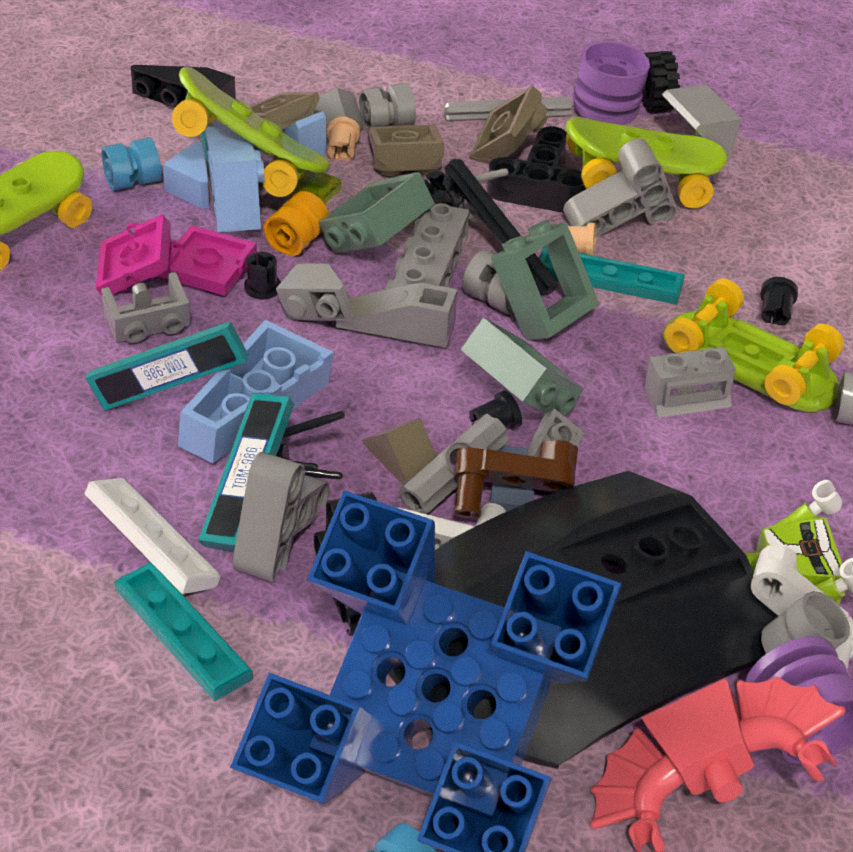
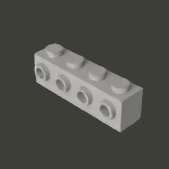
[386,203,470,290]

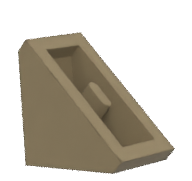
[363,418,436,485]

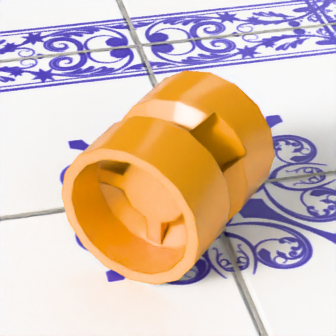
[264,191,329,257]

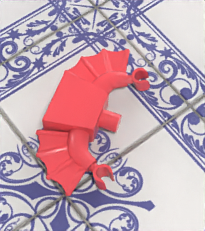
[590,676,845,852]

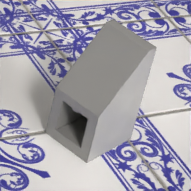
[276,264,355,321]

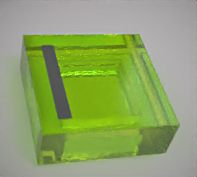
[294,171,342,204]

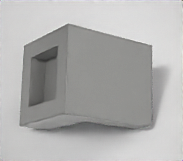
[313,88,364,137]

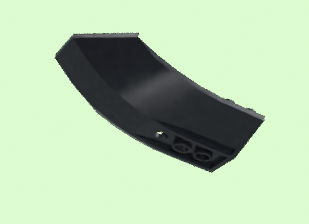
[388,470,774,769]

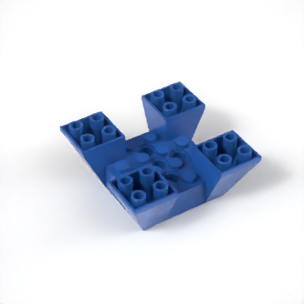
[230,490,622,852]

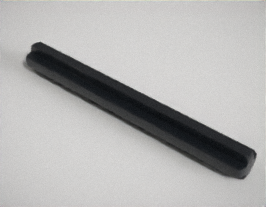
[444,158,558,295]

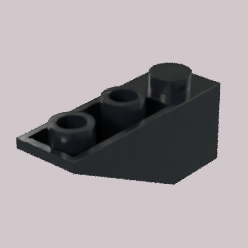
[131,65,236,121]

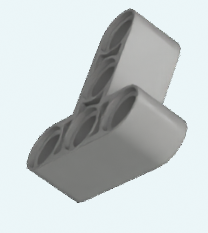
[563,139,677,237]
[232,452,330,583]

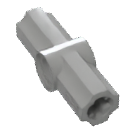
[399,414,509,514]

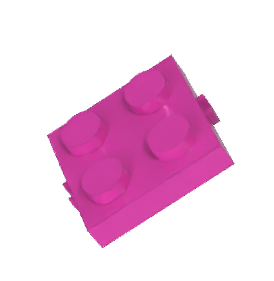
[96,214,171,295]
[158,225,257,296]

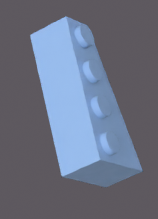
[205,120,265,232]
[178,320,334,464]

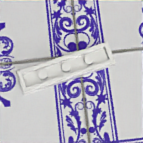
[85,478,221,594]

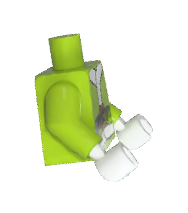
[745,480,853,605]

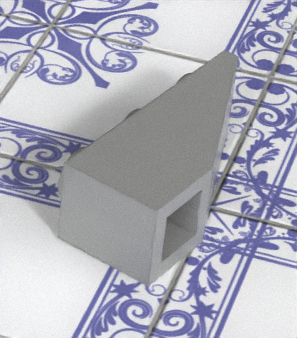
[336,282,457,348]

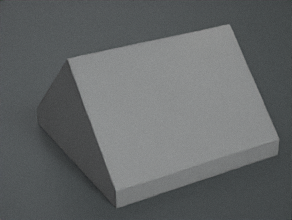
[662,84,741,162]

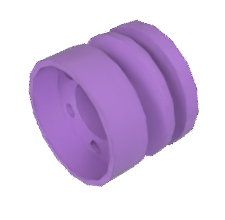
[573,41,650,125]
[746,636,853,764]

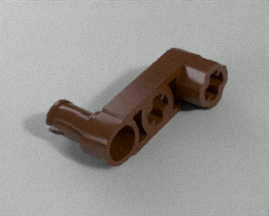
[454,440,578,518]

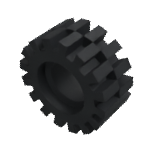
[641,51,680,112]

